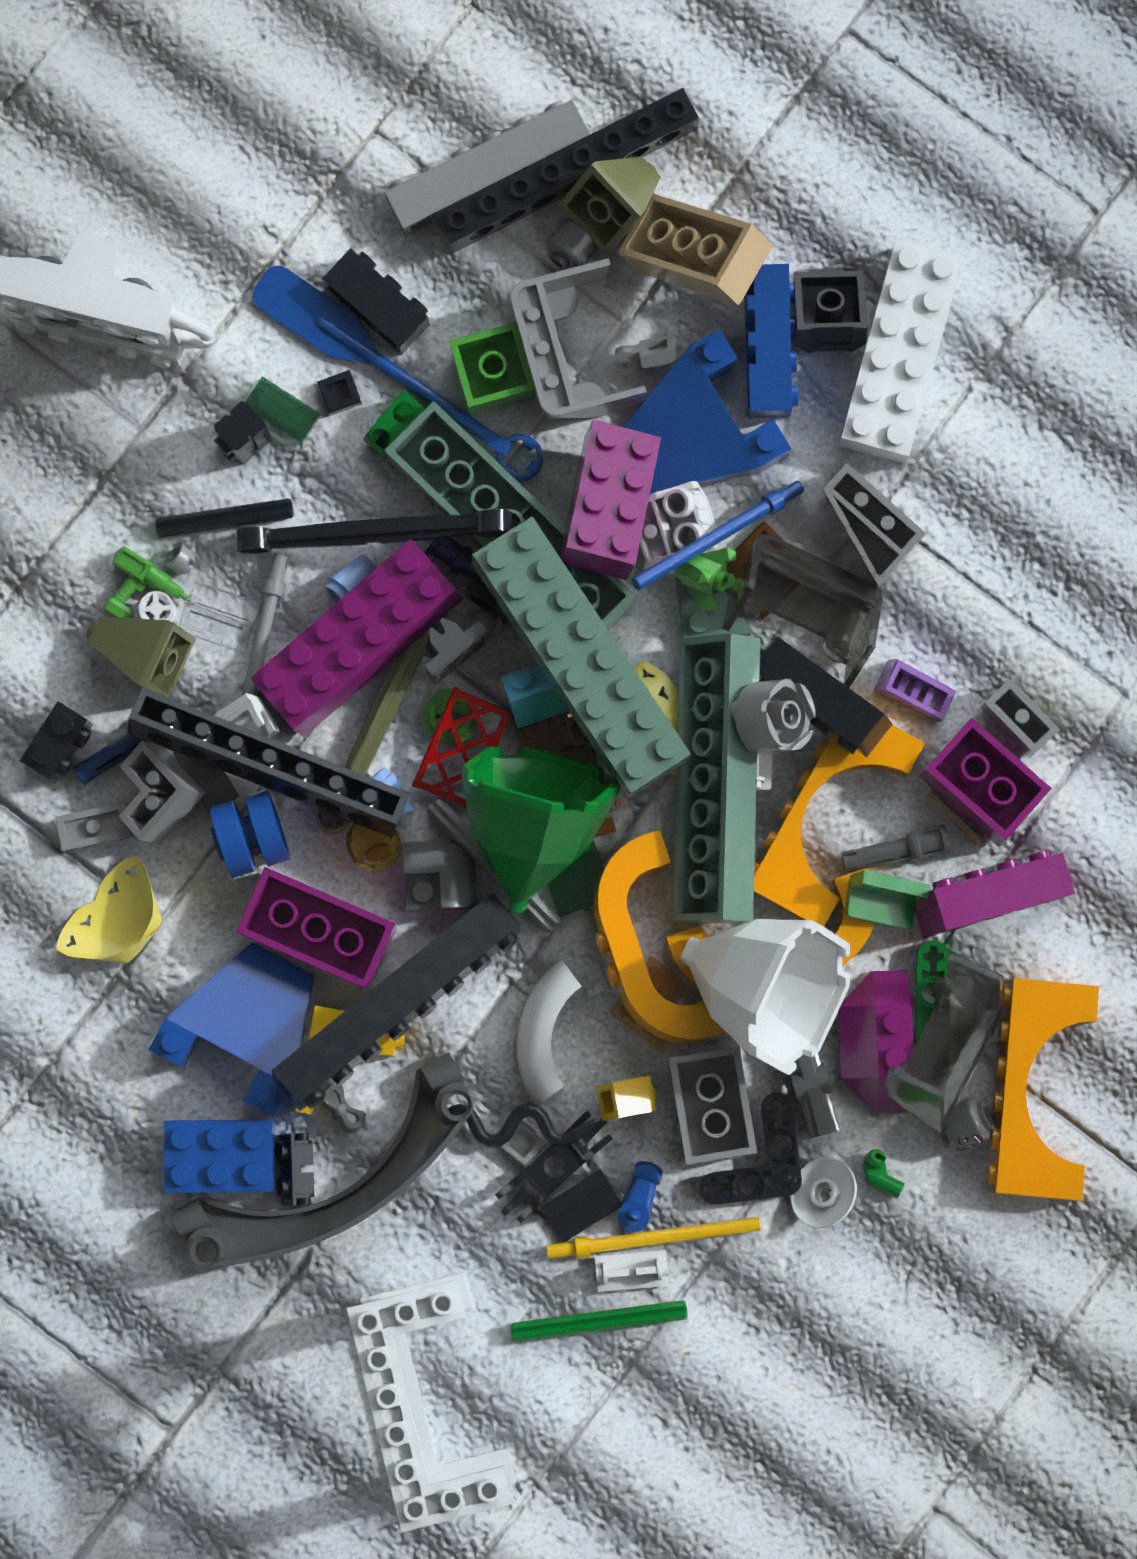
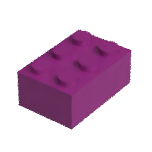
[919,717,1052,847]

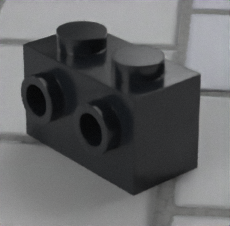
[19,701,93,783]

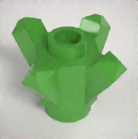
[675,548,736,611]

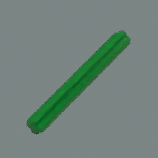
[511,1300,688,1342]

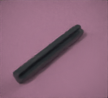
[155,498,294,538]

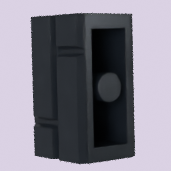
[213,401,271,464]

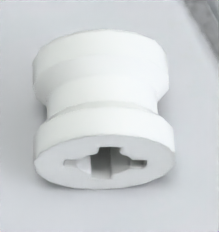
[139,591,177,622]

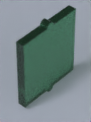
[548,839,604,917]

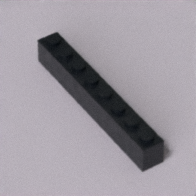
[271,893,521,1111]

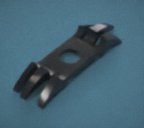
[495,1110,613,1223]

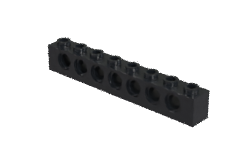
[435,88,699,254]
[127,687,409,838]

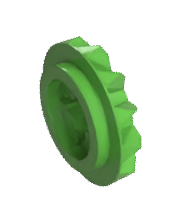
[423,689,478,745]

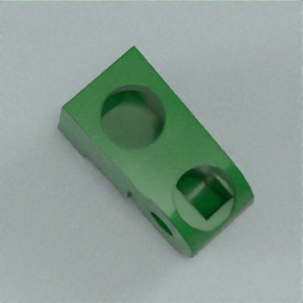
[364,390,425,459]

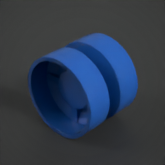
[210,789,291,878]

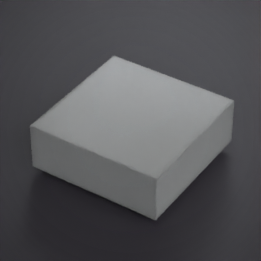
[500,1120,547,1168]

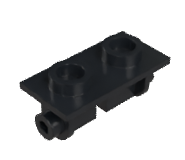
[275,1133,315,1206]

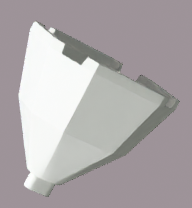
[680,919,850,1075]

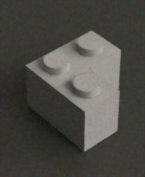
[118,741,206,844]

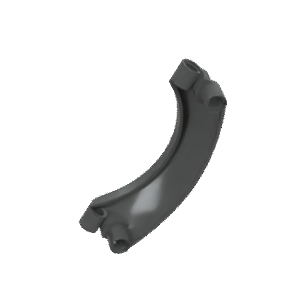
[169,1052,474,1268]

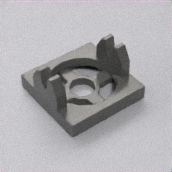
[425,618,489,684]

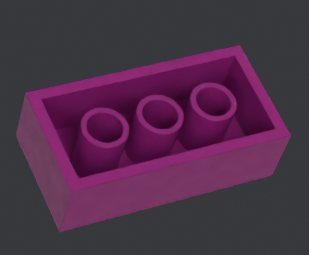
[559,419,661,580]
[236,867,398,991]

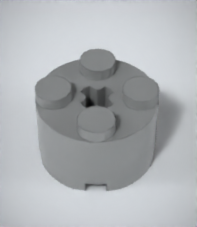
[730,679,815,753]

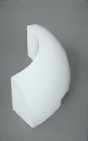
[516,960,582,1105]

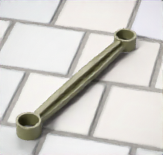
[315,576,455,835]

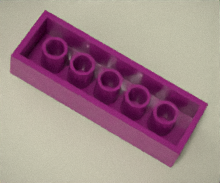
[250,539,464,737]

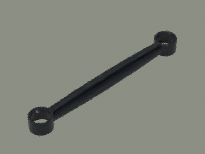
[236,509,512,554]

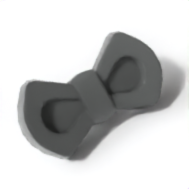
[320,1084,366,1133]

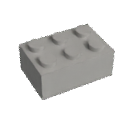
[668,1046,757,1165]

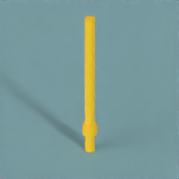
[546,1217,761,1259]

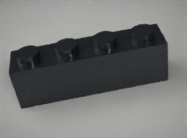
[759,636,893,758]

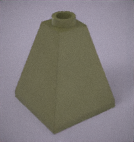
[558,157,661,255]
[86,617,196,698]

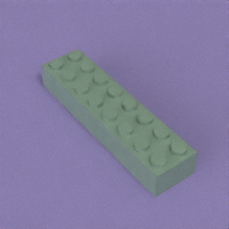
[384,401,636,630]
[471,517,691,799]
[672,633,761,924]

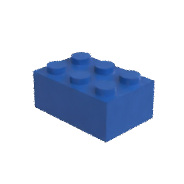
[164,1120,276,1193]

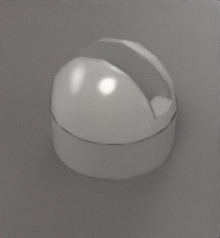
[164,543,196,574]

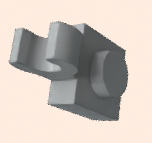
[615,334,677,376]

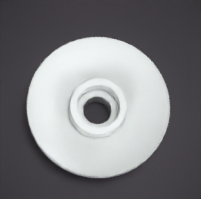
[791,1158,857,1228]

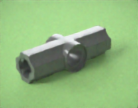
[789,1053,840,1139]

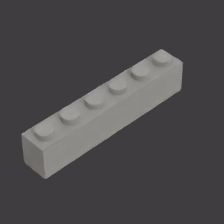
[385,99,590,237]

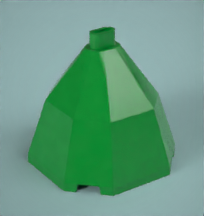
[462,747,621,914]

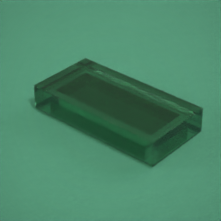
[245,376,321,444]

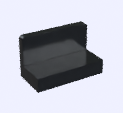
[540,1169,622,1242]

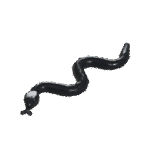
[448,1102,599,1148]

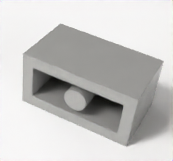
[980,679,1060,758]

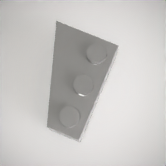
[823,463,926,588]

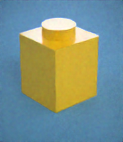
[596,1076,656,1121]

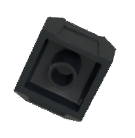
[793,268,868,354]

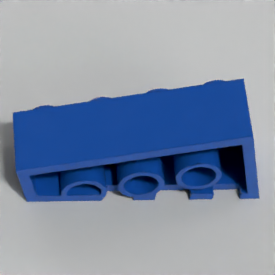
[744,264,798,418]

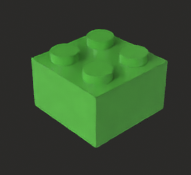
[449,322,537,416]

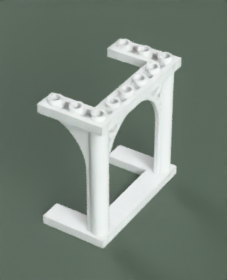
[347,1272,516,1533]

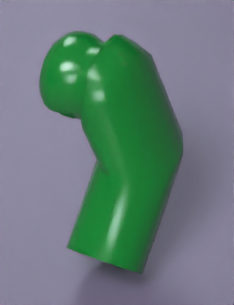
[862,1149,905,1199]

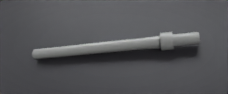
[242,552,288,696]

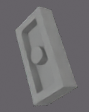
[55,802,133,852]

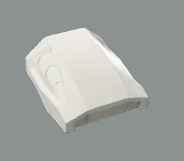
[640,481,718,570]

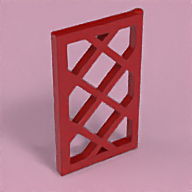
[412,687,512,808]

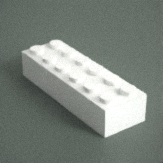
[838,238,964,464]

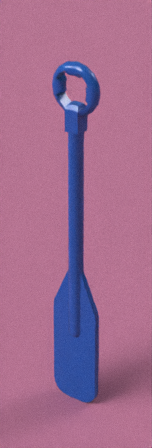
[253,266,544,482]

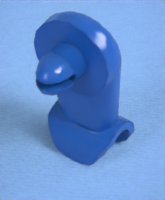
[617,1161,663,1232]

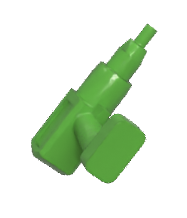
[103,546,192,618]

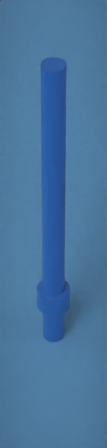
[631,480,804,590]

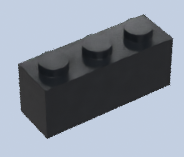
[322,248,430,355]

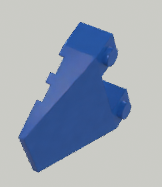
[623,329,791,494]
[148,942,314,1118]

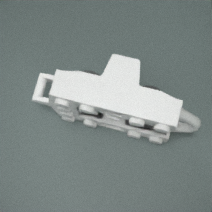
[0,233,215,368]

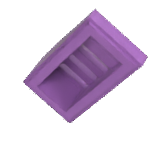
[874,659,956,722]

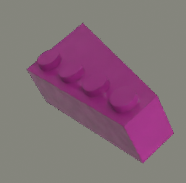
[915,850,1075,939]

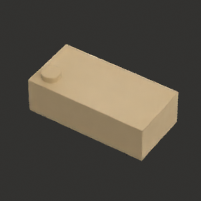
[618,193,773,306]

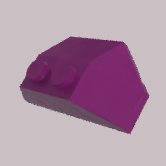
[838,970,914,1114]

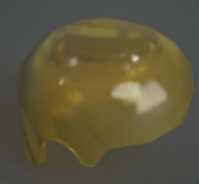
[346,823,402,873]

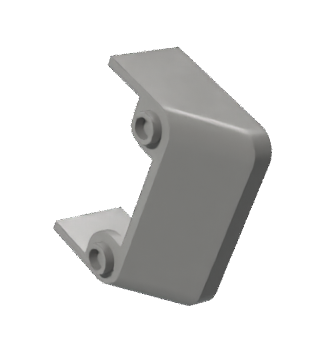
[510,258,647,418]

